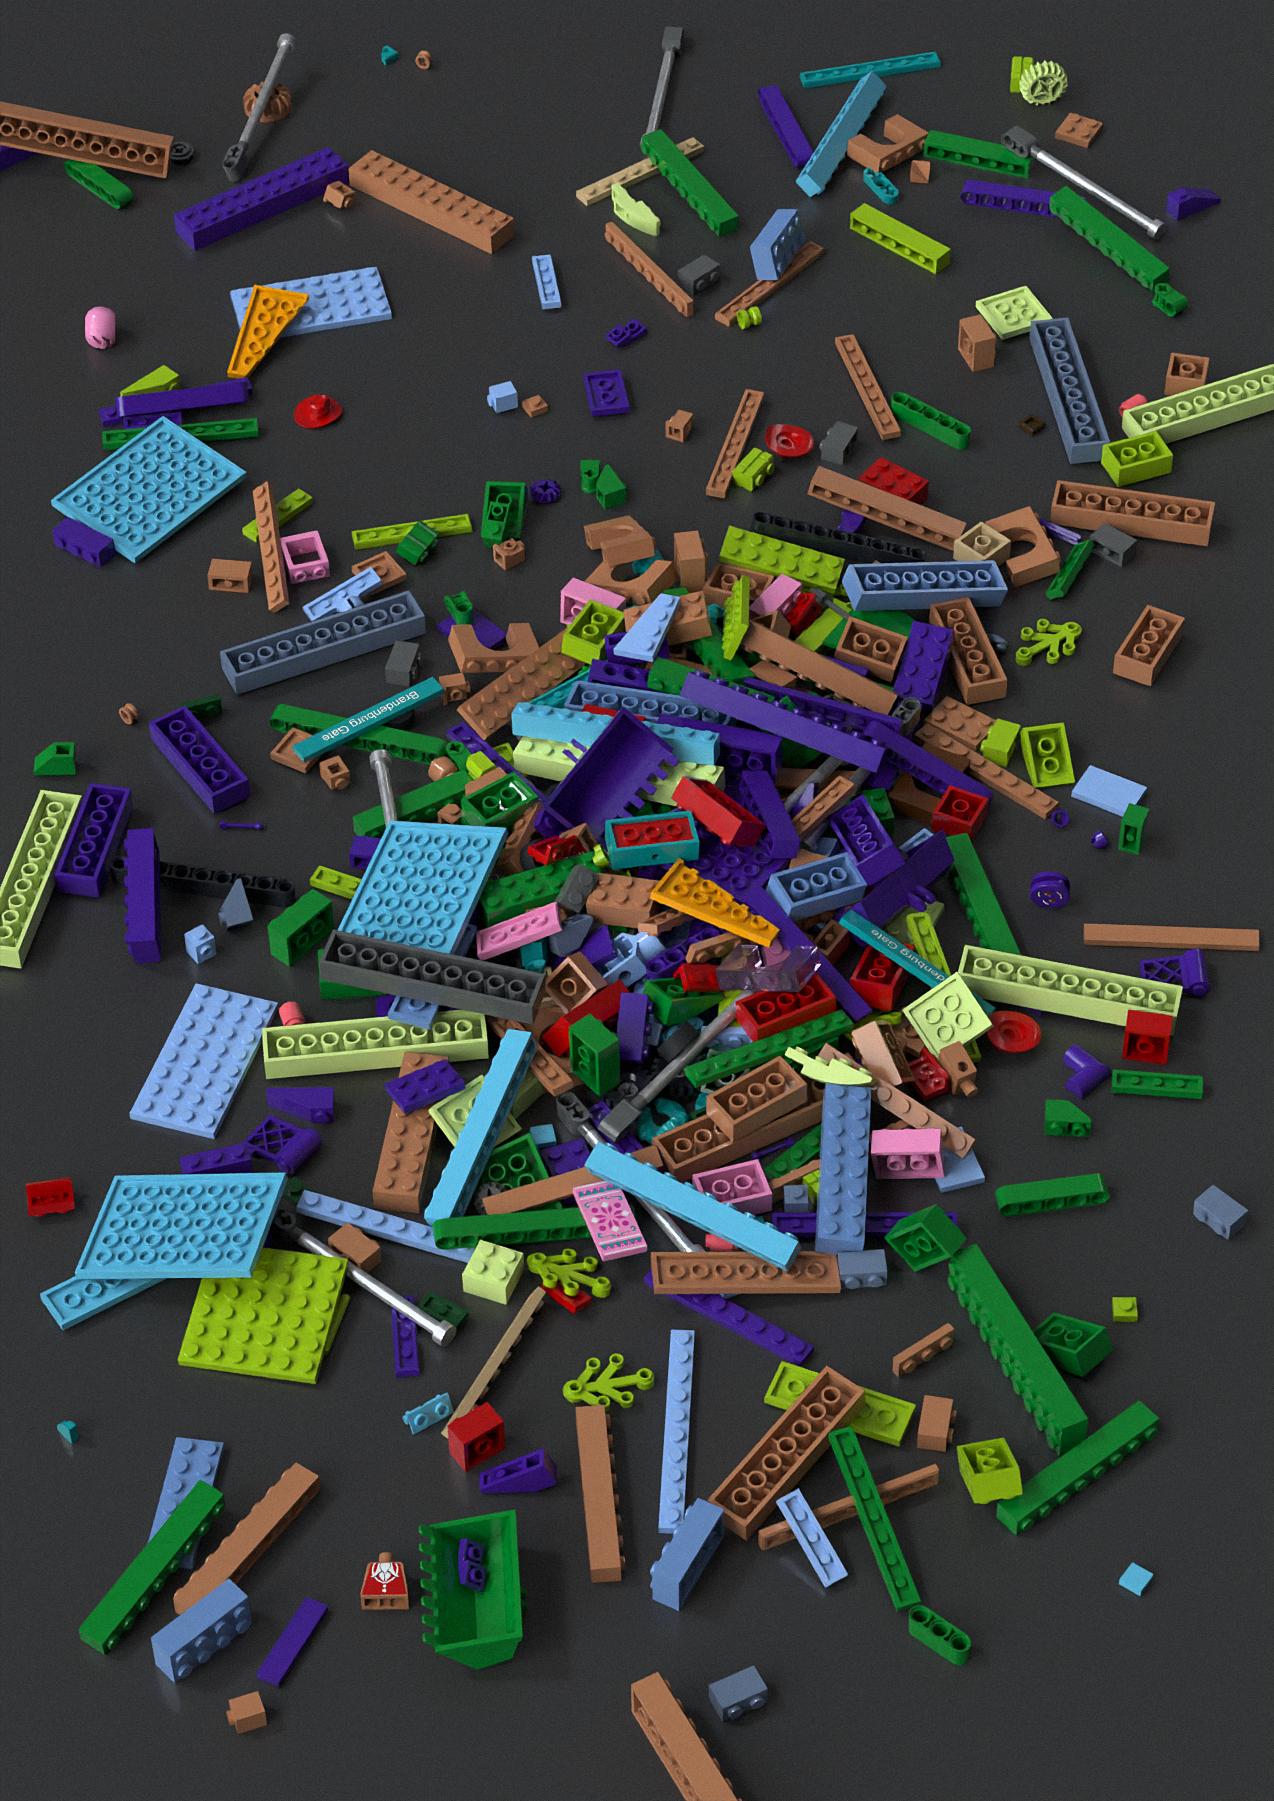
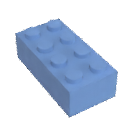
[750,209,806,280]
[766,852,867,921]
[650,1498,724,1611]
[151,1579,252,1683]

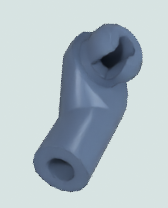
[986,633,1008,652]

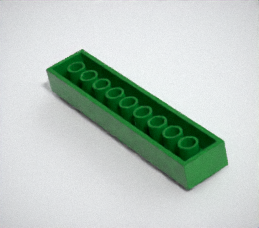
[947,1243,1088,1456]

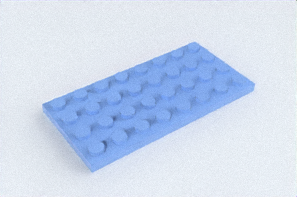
[230,267,392,338]
[130,983,278,1139]

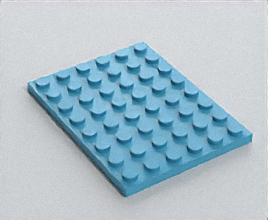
[51,416,247,563]
[338,821,508,955]
[75,1173,288,1279]

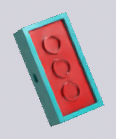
[605,811,699,869]

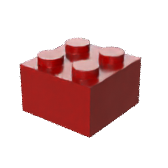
[932,785,989,842]
[1122,1010,1173,1065]
[447,1402,505,1472]

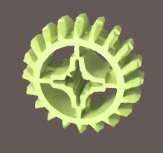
[1020,60,1068,106]

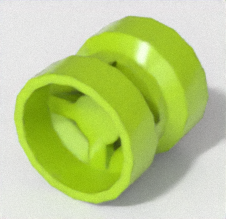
[737,306,762,329]

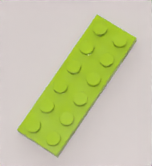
[718,526,845,594]
[722,574,750,660]
[764,1361,916,1447]

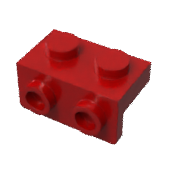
[786,593,823,639]
[527,835,578,865]
[673,963,727,993]
[908,1048,950,1101]
[26,1177,75,1217]

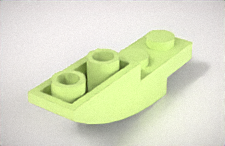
[612,183,661,236]
[785,1047,876,1087]

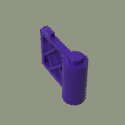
[1139,949,1210,997]
[242,1115,322,1174]

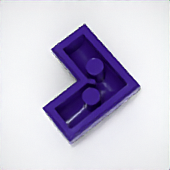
[1063,1044,1112,1099]

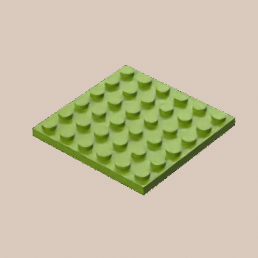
[178,1248,349,1384]

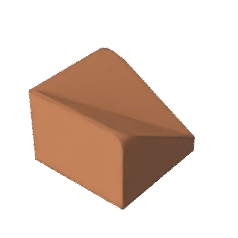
[910,160,931,184]

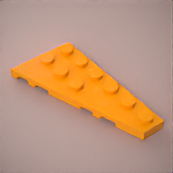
[227,285,310,379]
[650,858,780,948]

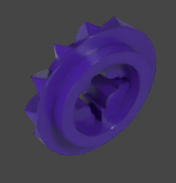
[530,478,561,503]

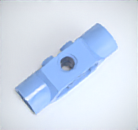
[596,932,667,988]

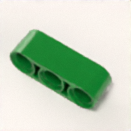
[908,1605,971,1665]

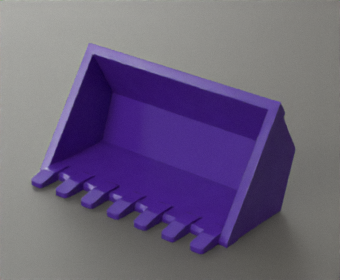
[542,707,680,851]
[826,829,955,947]

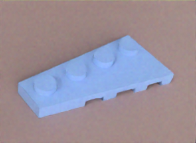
[613,593,681,662]

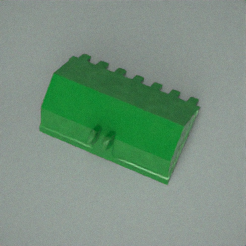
[419,1509,528,1670]

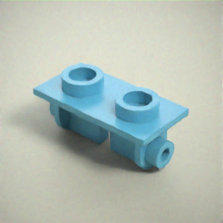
[402,1393,454,1435]

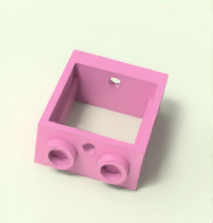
[280,530,330,584]

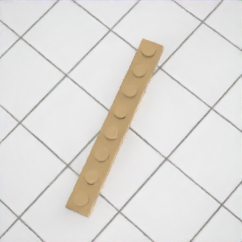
[576,137,704,206]
[441,1286,546,1438]

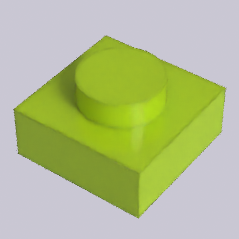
[1112,1297,1138,1322]

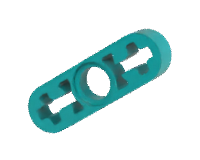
[863,167,899,204]

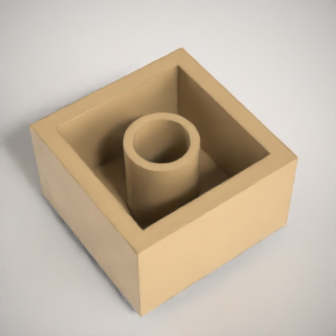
[953,522,1011,567]

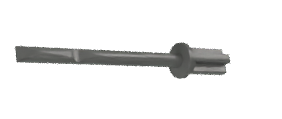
[809,587,852,620]

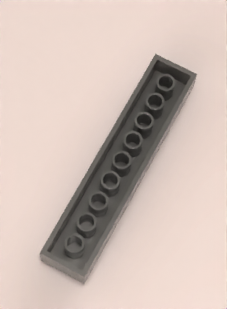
[319,930,546,1025]

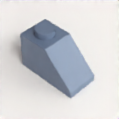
[218,878,253,930]
[547,913,593,957]

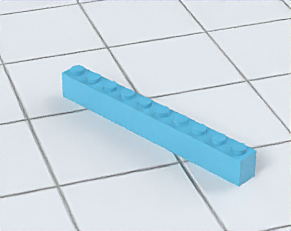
[795,71,887,197]
[511,702,720,766]
[424,1029,539,1227]
[584,1142,801,1272]

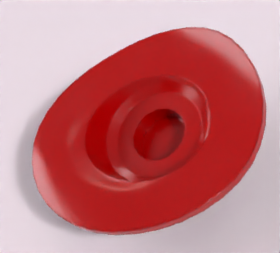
[294,394,342,429]
[765,424,814,457]
[986,1011,1041,1053]

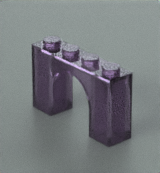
[715,945,821,992]

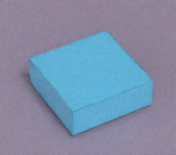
[530,1124,556,1149]
[1119,1562,1154,1596]

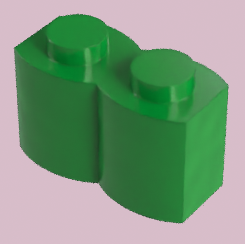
[396,520,439,565]

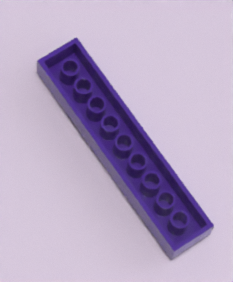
[174,147,349,250]
[679,670,890,773]

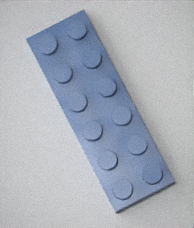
[388,924,477,1030]
[148,1437,224,1569]

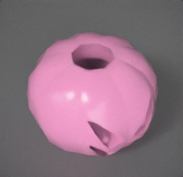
[85,306,116,349]

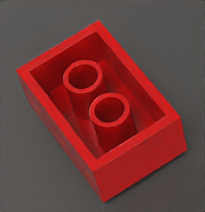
[858,457,929,505]

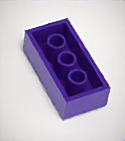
[893,621,955,713]

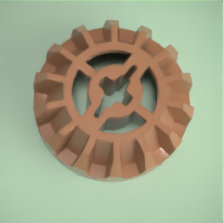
[243,81,292,122]

